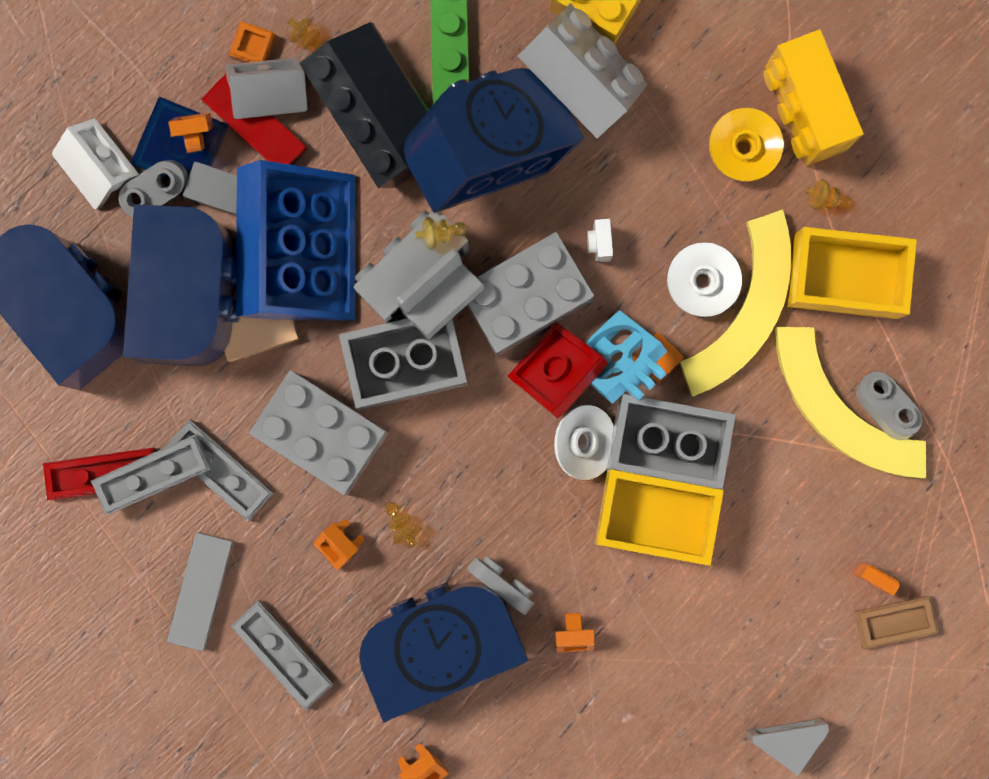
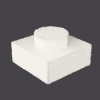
[587,219,613,262]

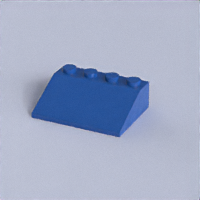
[236,160,355,321]

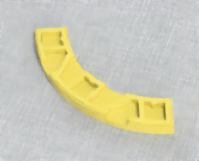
[679,209,791,397]
[775,327,926,478]

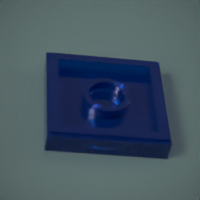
[130,96,229,181]

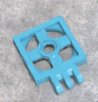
[585,310,667,404]

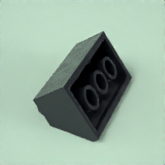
[299,22,429,188]

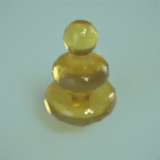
[288,17,324,50]
[806,179,853,210]
[415,217,467,250]
[385,502,421,547]

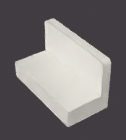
[52,118,139,209]

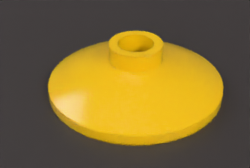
[709,108,783,182]

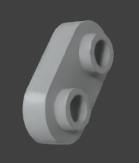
[119,160,189,217]
[856,372,922,440]
[466,555,535,615]

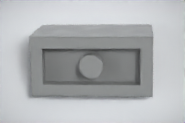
[225,57,307,119]
[397,249,484,340]

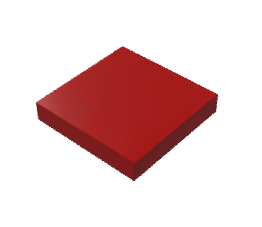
[507,321,609,419]

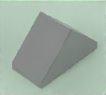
[746,718,829,776]

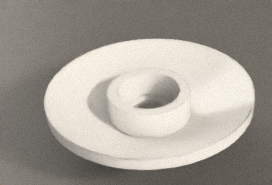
[667,243,742,317]
[554,405,614,480]

